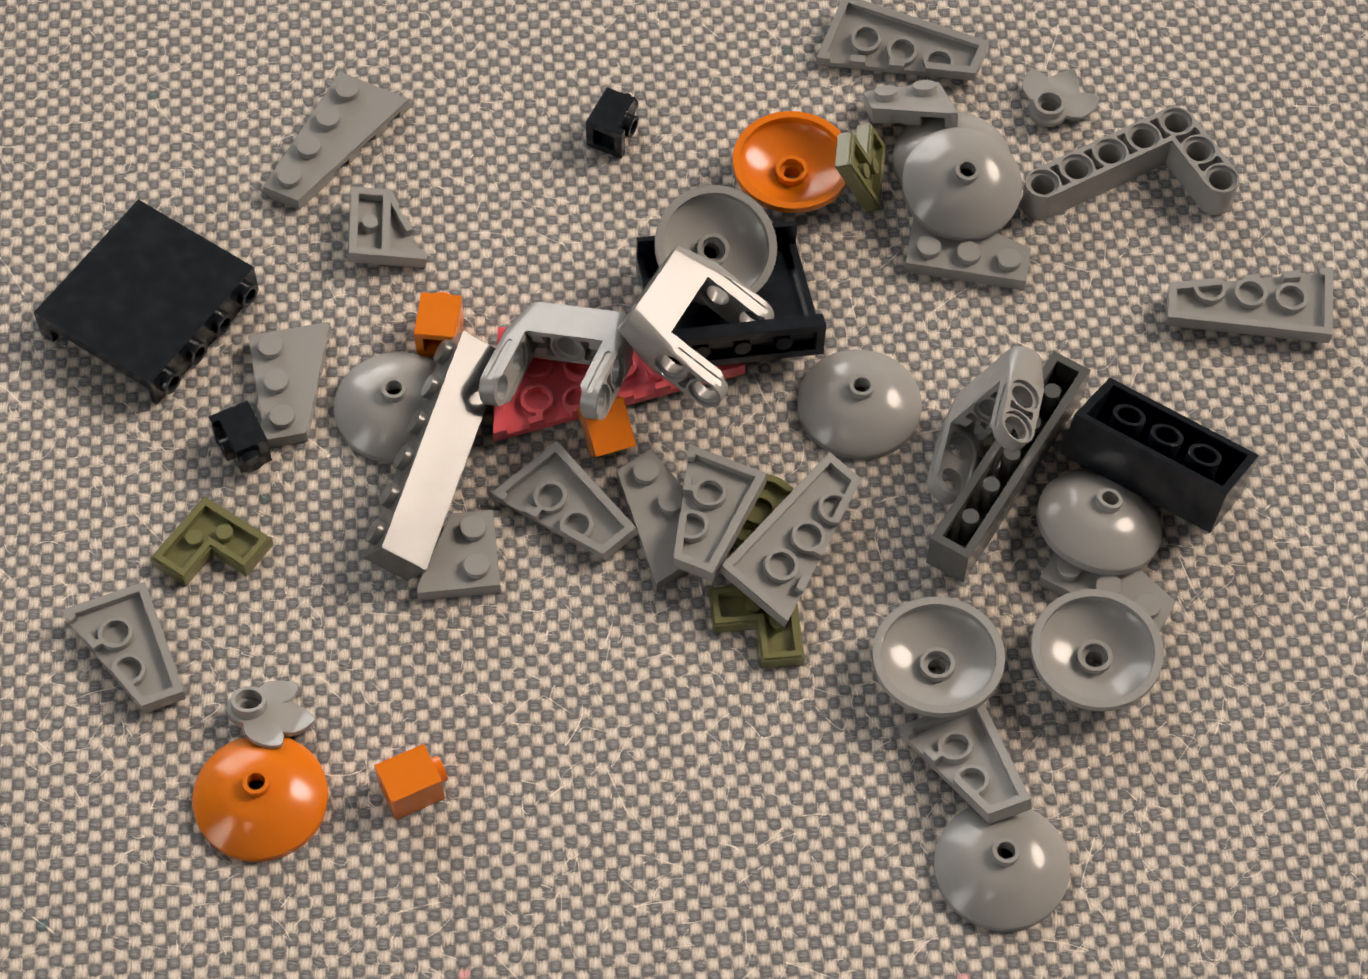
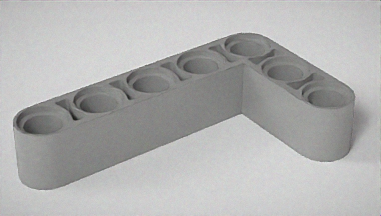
[1021,107,1239,220]

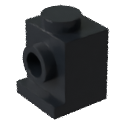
[586,87,639,159]
[208,400,272,473]

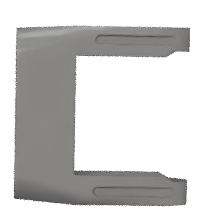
[617,245,774,408]
[479,302,634,420]
[927,346,1044,504]

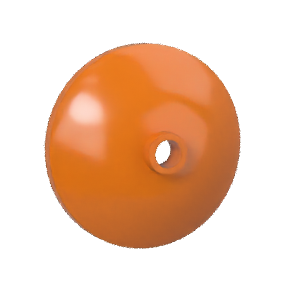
[732,111,847,213]
[192,737,329,862]

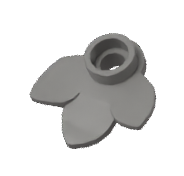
[1022,69,1100,127]
[226,680,315,749]

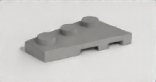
[904,217,1031,290]
[248,322,331,448]
[491,441,638,561]
[673,444,767,582]
[617,449,686,591]
[1038,552,1176,632]
[61,581,186,713]
[898,703,1032,824]

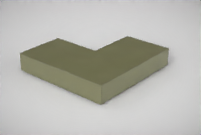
[835,123,886,212]
[150,496,273,586]
[708,586,805,669]

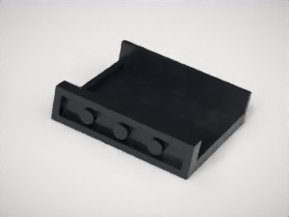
[33,199,259,405]
[636,221,826,366]

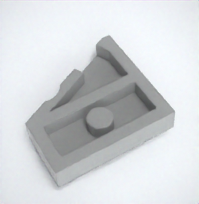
[863,80,958,128]
[347,186,427,268]
[417,510,501,601]

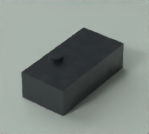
[1060,377,1259,533]

